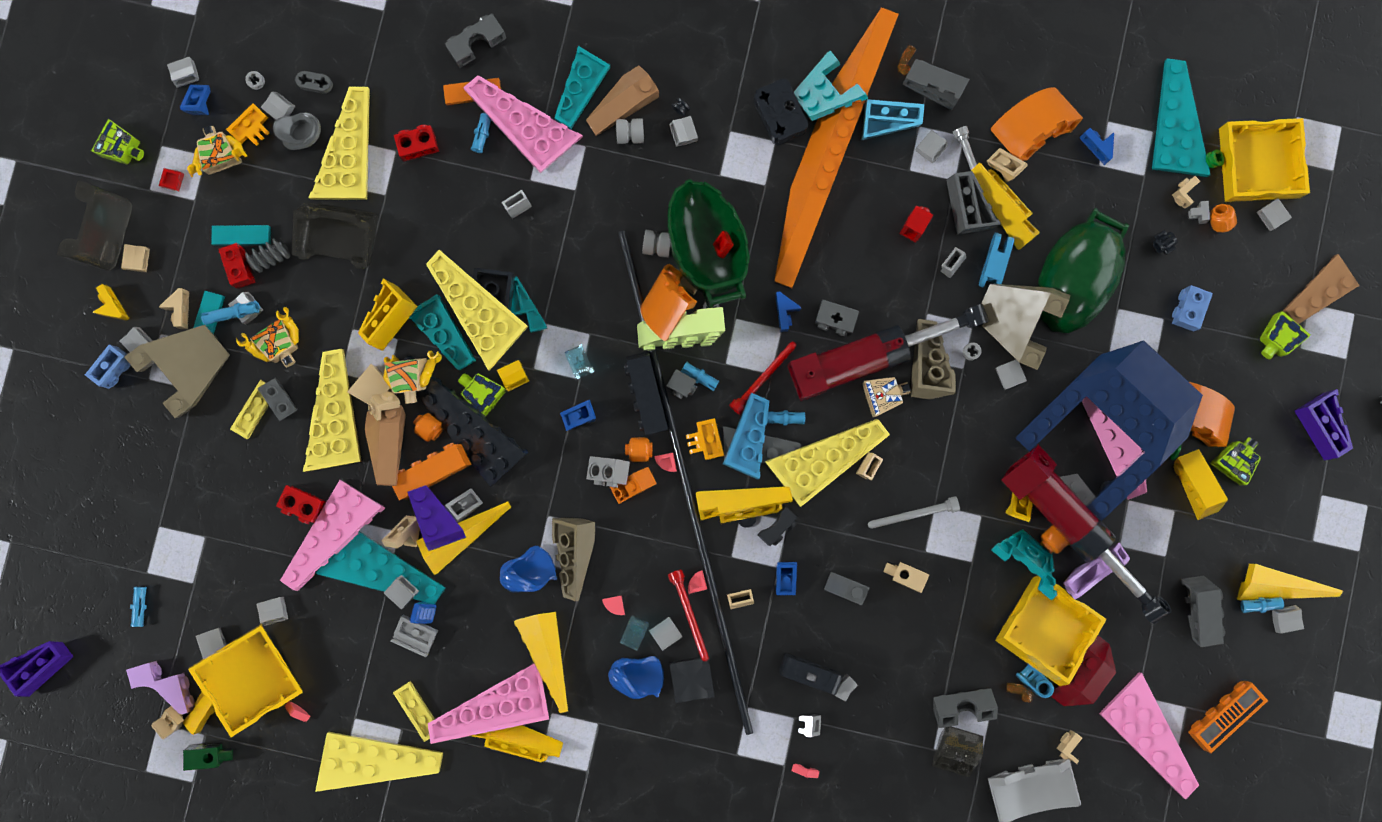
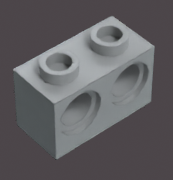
[586,456,630,488]

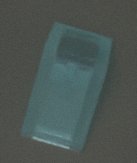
[564,344,594,379]
[620,615,649,650]

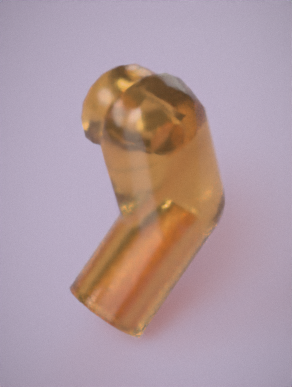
[897,45,916,75]
[1007,683,1034,702]

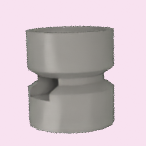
[616,118,644,144]
[642,230,671,258]

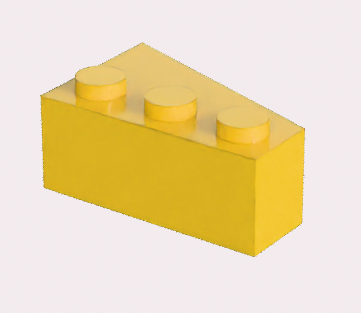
[358,278,418,351]
[1174,449,1228,520]

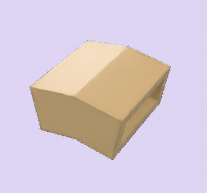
[121,244,150,272]
[856,452,883,480]
[727,589,754,609]

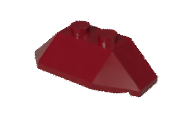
[1051,635,1116,706]

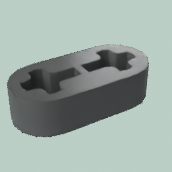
[295,71,333,94]

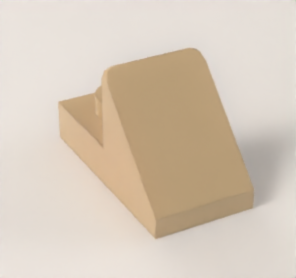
[987,148,1028,182]
[159,288,189,329]
[381,515,420,548]

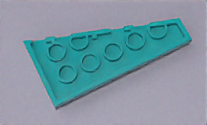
[1152,58,1210,177]
[316,531,446,604]

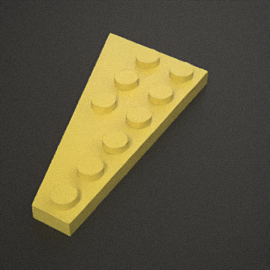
[309,87,370,200]
[426,250,528,371]
[303,349,362,472]
[765,419,890,507]
[315,732,443,792]

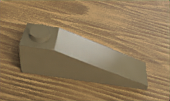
[911,319,956,399]
[552,518,595,601]

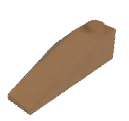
[586,66,659,136]
[365,405,406,486]

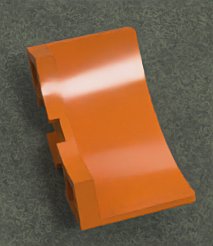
[991,87,1083,161]
[640,264,697,341]
[1189,382,1235,447]

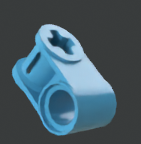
[1016,663,1054,698]

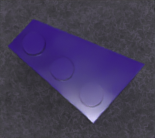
[1295,389,1353,461]
[408,485,466,551]
[0,641,74,697]

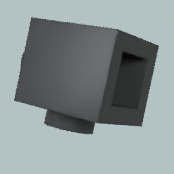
[666,369,697,399]

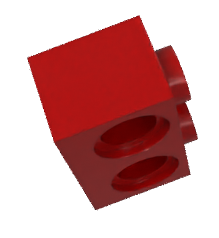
[394,125,440,162]
[899,205,933,243]
[218,243,256,289]
[276,485,326,524]

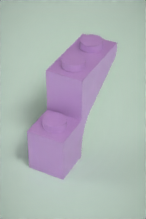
[1064,543,1130,600]
[126,661,195,714]

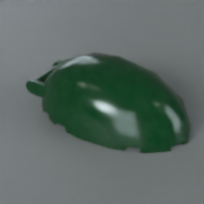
[667,179,750,308]
[1038,208,1129,333]

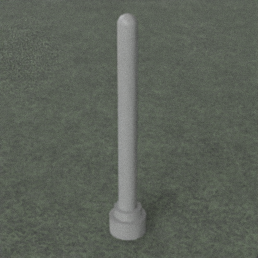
[953,126,993,212]
[868,496,960,529]

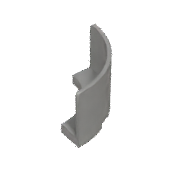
[988,759,1081,822]

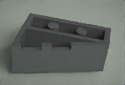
[903,59,970,110]
[946,171,1001,235]
[1181,575,1225,647]

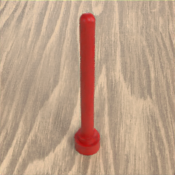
[729,342,796,415]
[668,570,709,661]

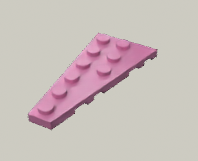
[464,76,583,174]
[1082,396,1147,500]
[280,480,385,591]
[428,664,549,744]
[1099,672,1199,799]

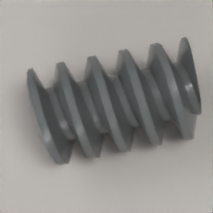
[245,238,290,273]

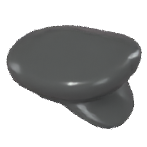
[273,113,321,150]

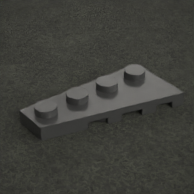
[723,426,801,464]

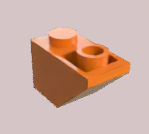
[610,467,657,504]

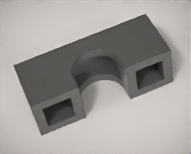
[445,13,507,68]
[933,688,998,728]

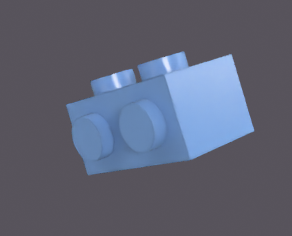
[1172,285,1213,331]
[85,344,130,389]

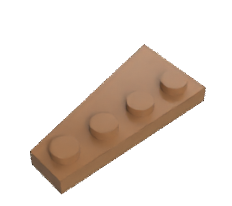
[1283,254,1360,324]

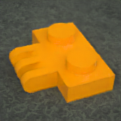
[226,103,270,146]
[685,418,724,460]

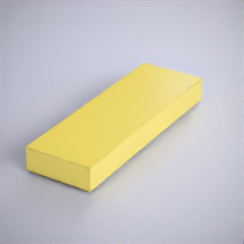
[230,380,269,439]
[393,681,435,742]

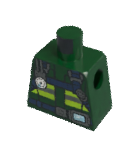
[183,743,233,771]

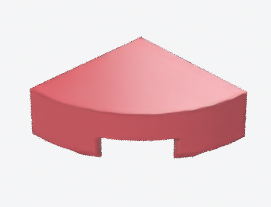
[654,453,677,472]
[688,570,707,594]
[602,595,625,615]
[285,701,310,722]
[792,764,819,778]

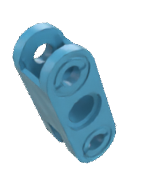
[979,232,1014,287]

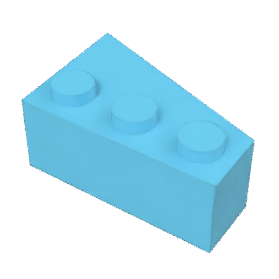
[861,99,924,140]

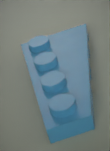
[723,393,769,479]

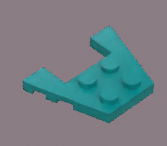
[794,51,868,121]
[511,277,548,333]
[992,529,1057,600]

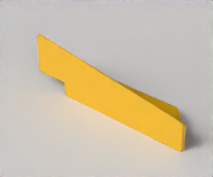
[971,163,1040,250]
[696,487,793,523]
[183,692,215,735]
[472,725,563,762]

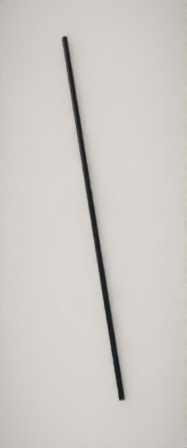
[619,231,753,735]

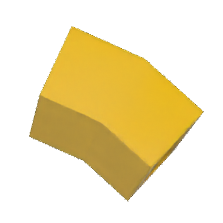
[497,360,529,392]

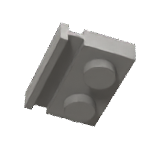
[391,614,438,657]

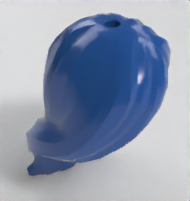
[500,546,557,592]
[608,656,664,699]

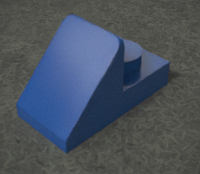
[180,85,211,115]
[1079,128,1114,165]
[775,292,801,332]
[560,400,596,431]
[776,562,797,595]

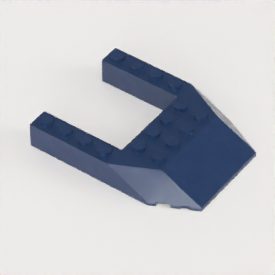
[1016,340,1203,521]

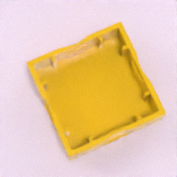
[1219,118,1310,202]
[995,575,1107,686]
[188,624,303,737]

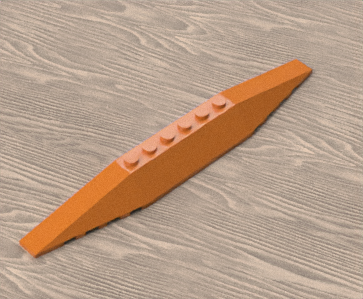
[774,7,899,288]

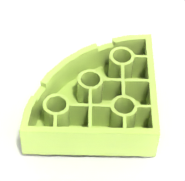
[637,307,725,351]

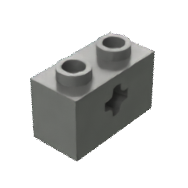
[814,300,859,337]
[257,377,298,421]

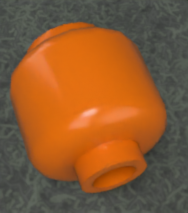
[1210,204,1237,233]
[413,413,443,442]
[625,437,652,462]
[1040,525,1069,554]

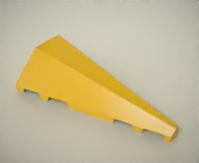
[416,502,511,575]
[1237,564,1343,601]
[514,612,568,713]

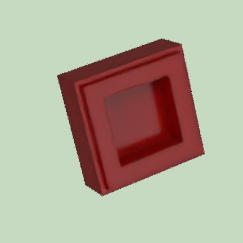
[159,168,184,192]
[713,231,734,259]

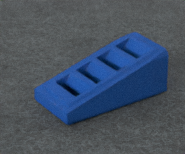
[410,601,437,624]

